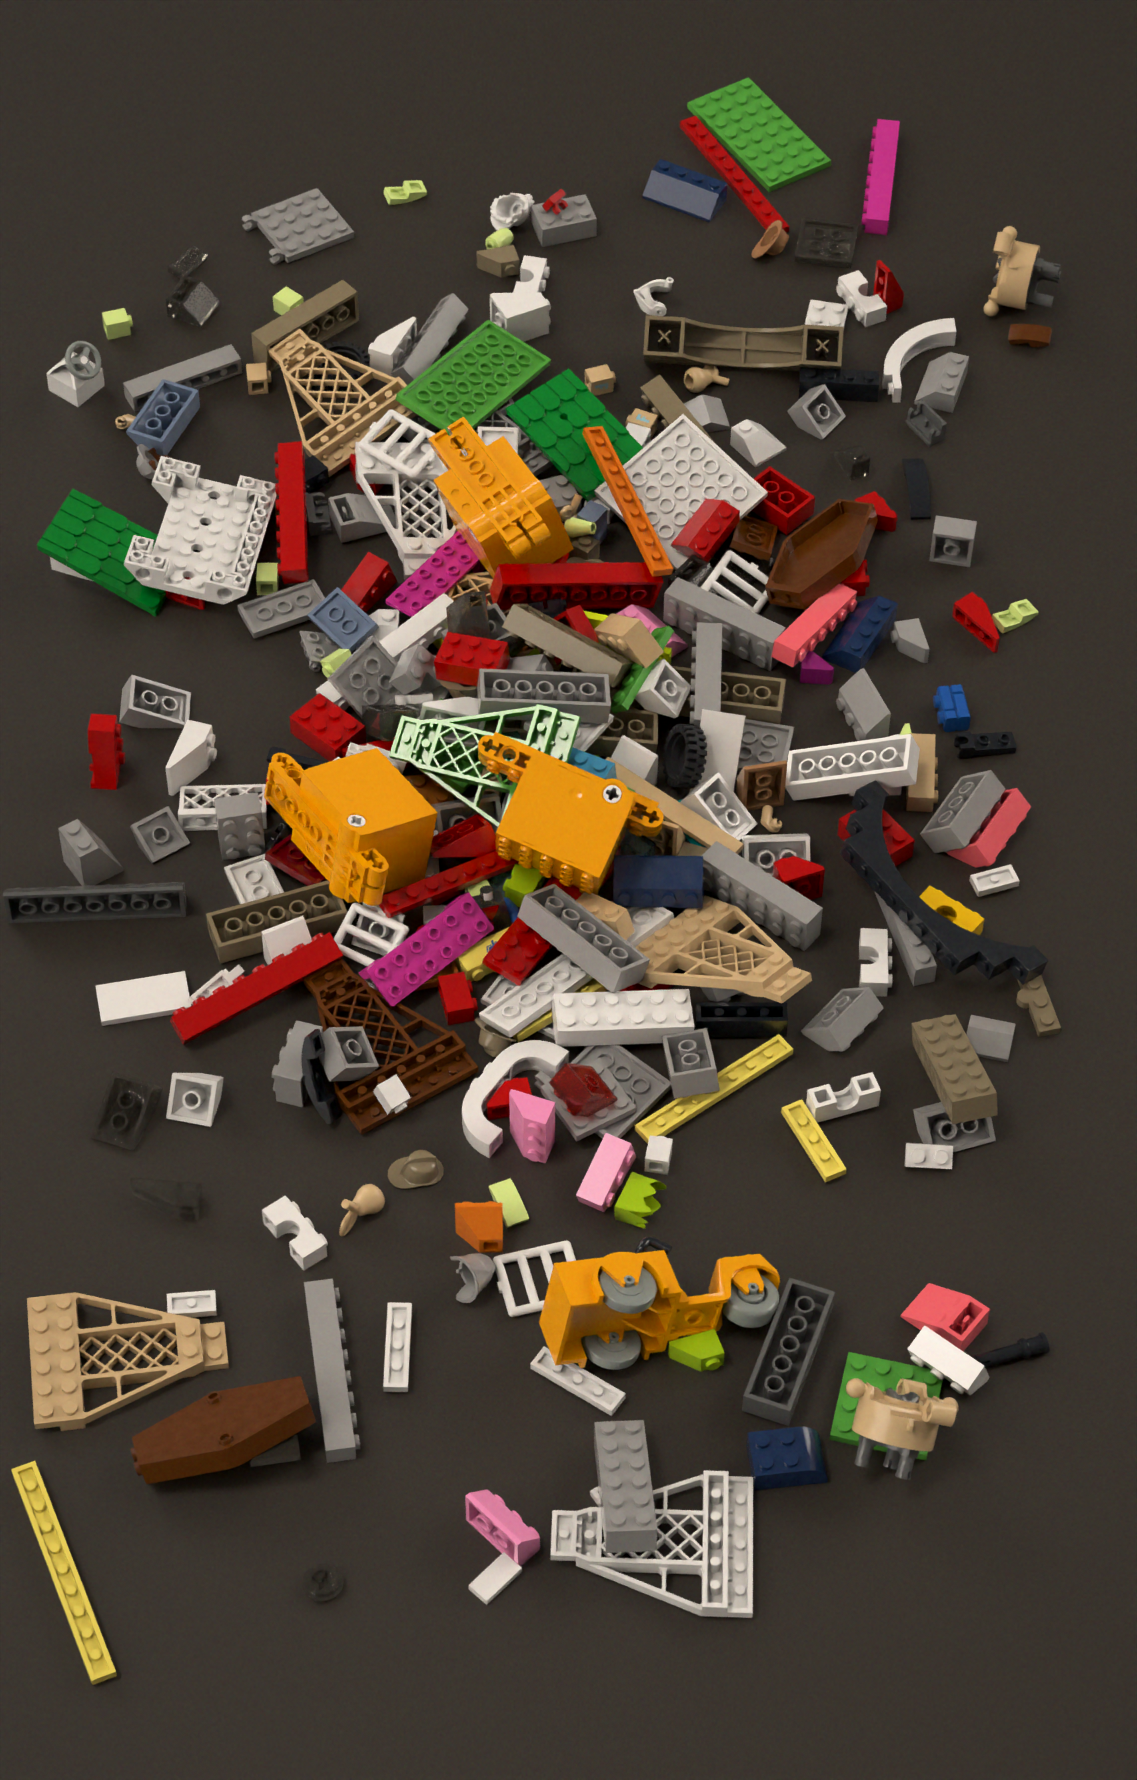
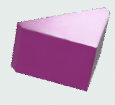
[800,651,834,685]

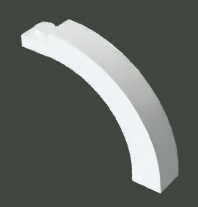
[882,318,956,403]

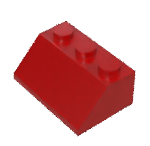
[671,499,740,567]

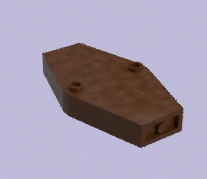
[765,499,878,610]
[130,1376,316,1484]

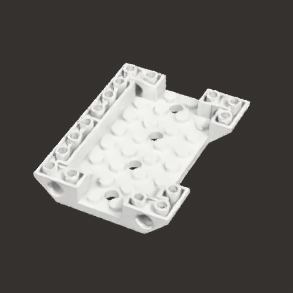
[124,456,277,605]

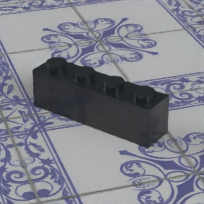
[799,367,879,402]
[695,1002,788,1037]

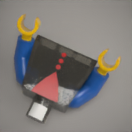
[472,885,519,937]

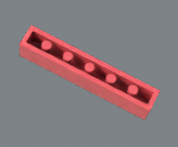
[771,583,857,667]

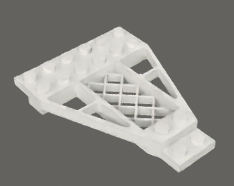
[355,442,466,580]
[551,1471,753,1618]

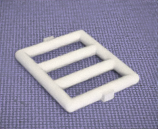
[358,409,436,478]
[701,550,769,614]
[334,903,409,991]
[493,1240,576,1317]

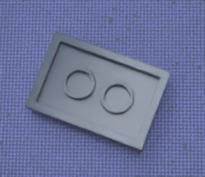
[307,587,379,653]

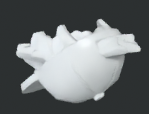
[490,192,534,230]

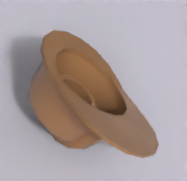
[752,220,789,258]

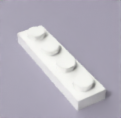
[383,1302,412,1392]
[530,1346,625,1416]

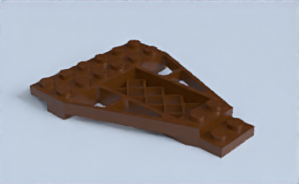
[304,959,478,1135]

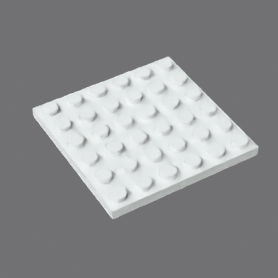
[595,414,768,574]

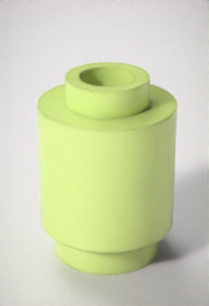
[486,228,514,249]

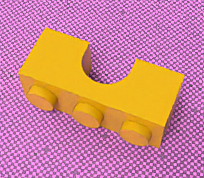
[919,886,984,935]

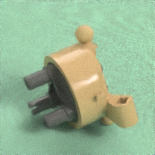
[984,226,1061,316]
[846,1378,958,1480]

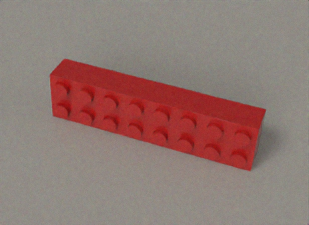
[490,562,663,610]

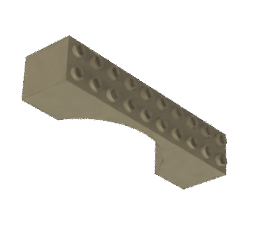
[643,315,844,371]

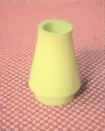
[564,517,596,538]

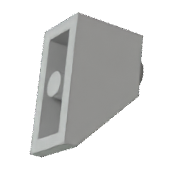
[890,618,929,663]

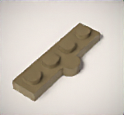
[1016,975,1061,1037]

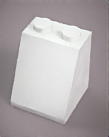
[490,292,551,342]

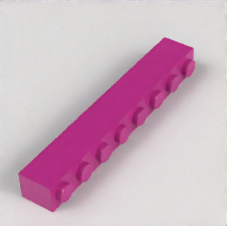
[861,119,900,235]

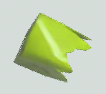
[615,1172,667,1228]

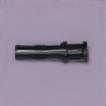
[975,1332,1050,1368]

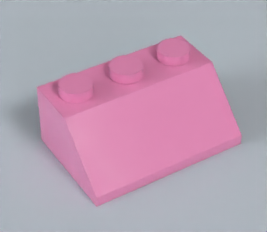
[617,604,688,657]
[509,1089,555,1163]
[465,1489,540,1566]

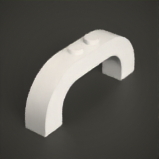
[462,1040,569,1158]

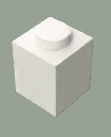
[373,1074,411,1115]
[644,1135,673,1175]

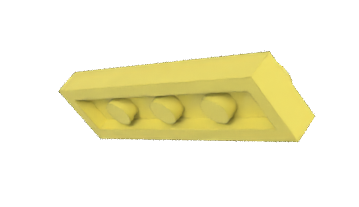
[781,1099,846,1183]

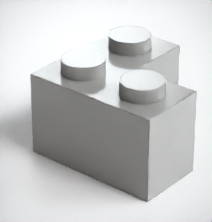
[389,643,441,695]

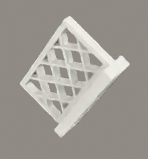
[178,784,267,831]

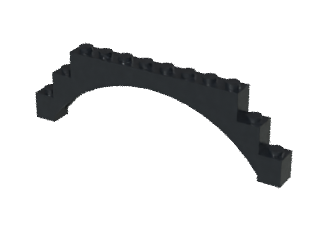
[840,780,1048,985]

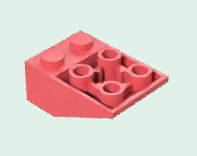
[900,1283,990,1352]

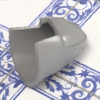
[450,1253,496,1303]

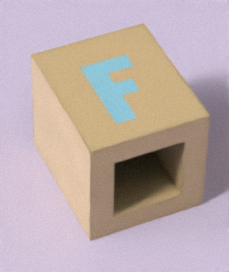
[585,364,616,396]
[625,408,658,439]

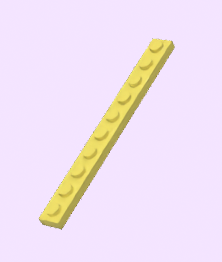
[11,1461,117,1685]

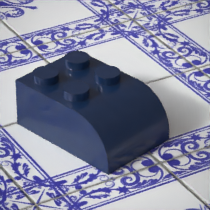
[746,1427,828,1491]

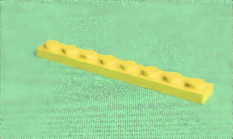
[635,1034,793,1144]

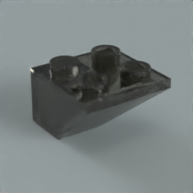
[446,591,491,639]

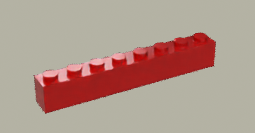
[274,441,308,584]
[170,932,343,1045]

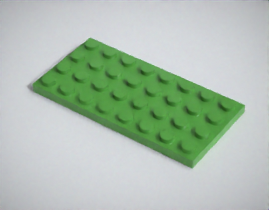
[687,77,831,192]
[395,320,551,436]

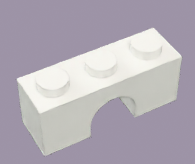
[513,255,550,294]
[836,270,887,327]
[859,928,892,997]
[806,1072,881,1123]
[262,1196,328,1271]

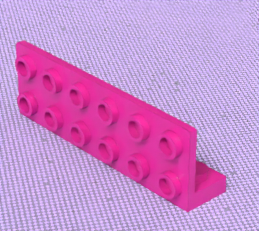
[386,531,486,617]
[359,892,494,1007]

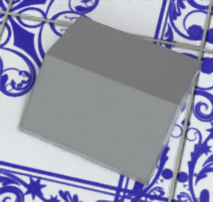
[684,395,730,432]
[130,806,190,864]
[966,1015,1016,1062]

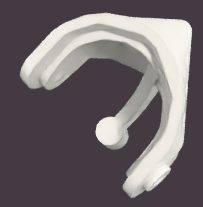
[633,277,674,316]

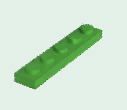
[610,626,674,713]

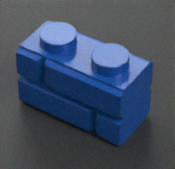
[933,684,971,732]

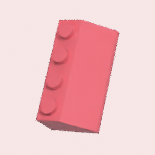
[946,788,1031,868]

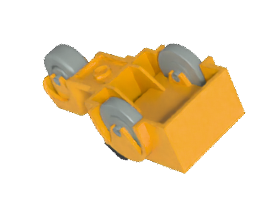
[539,1237,780,1370]

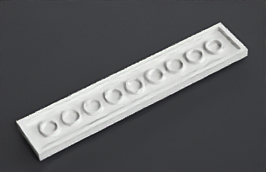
[479,907,674,1038]

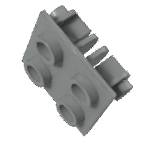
[300,631,341,672]

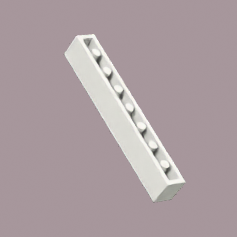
[316,593,463,711]

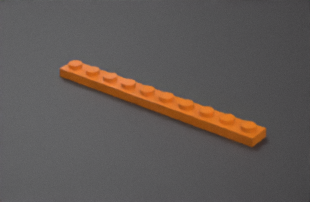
[582,426,673,577]

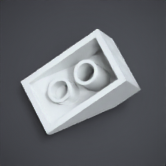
[368,317,417,379]
[419,697,486,748]
[165,720,217,796]
[680,772,758,840]

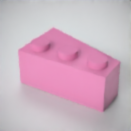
[576,1133,637,1212]

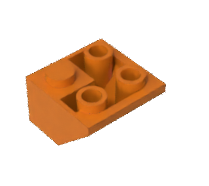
[455,1201,503,1253]

